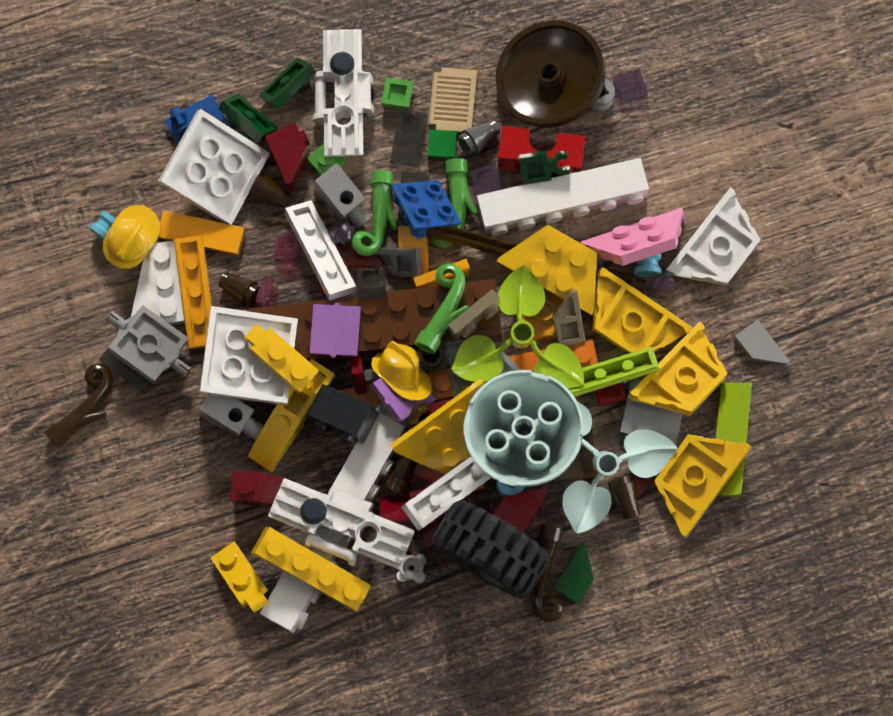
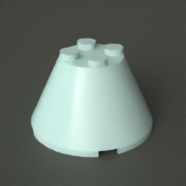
[464,370,584,487]

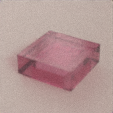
[255,276,278,308]

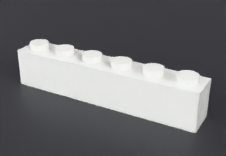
[477,158,649,236]

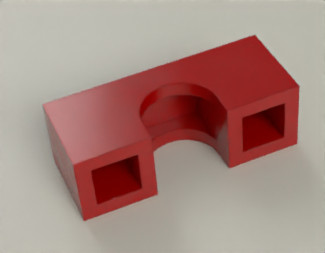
[498,126,585,176]

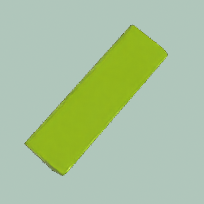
[568,347,660,397]
[715,383,752,499]

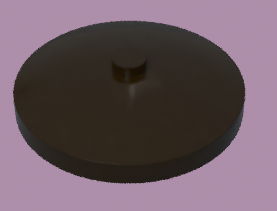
[496,20,606,128]

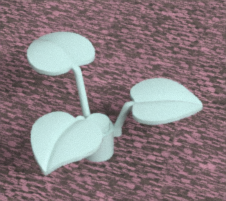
[562,402,677,533]

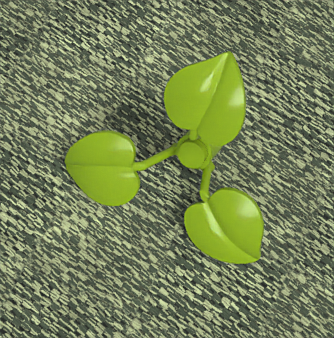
[452,265,584,389]

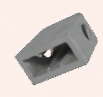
[314,163,371,229]
[199,395,264,440]

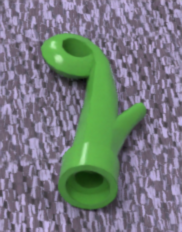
[431,159,478,249]
[352,170,398,256]
[414,263,469,354]

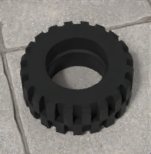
[432,500,549,599]

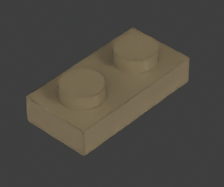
[448,289,500,340]

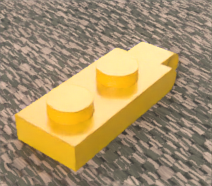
[244,324,319,394]
[211,541,269,613]

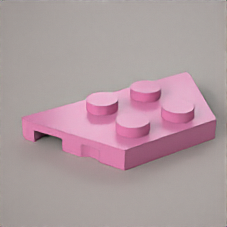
[581,208,685,266]

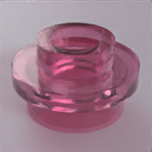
[274,232,302,260]

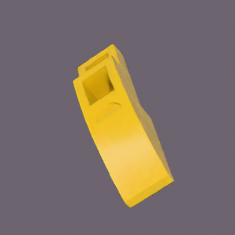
[248,359,336,473]

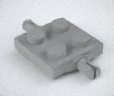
[105,305,191,384]

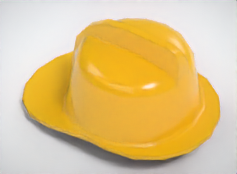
[103,205,160,269]
[371,341,432,401]

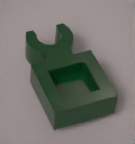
[519,150,570,185]

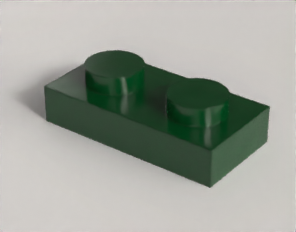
[259,57,316,110]
[218,94,278,143]

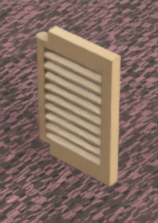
[428,68,477,133]

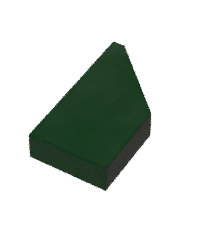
[553,543,594,605]

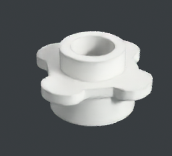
[397,554,427,583]

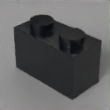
[307,384,379,444]

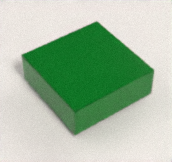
[428,130,457,160]

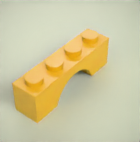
[251,527,372,611]

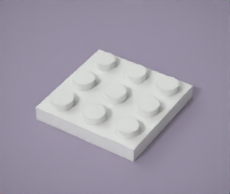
[158,109,270,225]
[199,306,298,405]

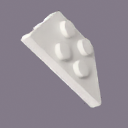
[665,187,761,286]

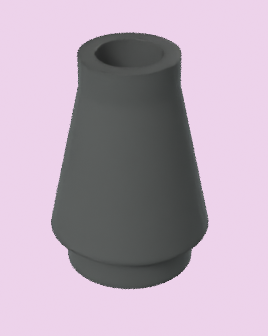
[458,119,500,156]

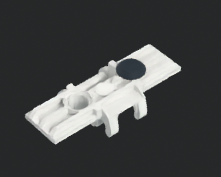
[312,29,374,157]
[268,478,415,569]

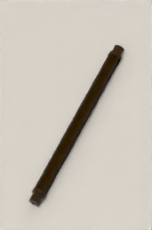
[426,226,646,293]

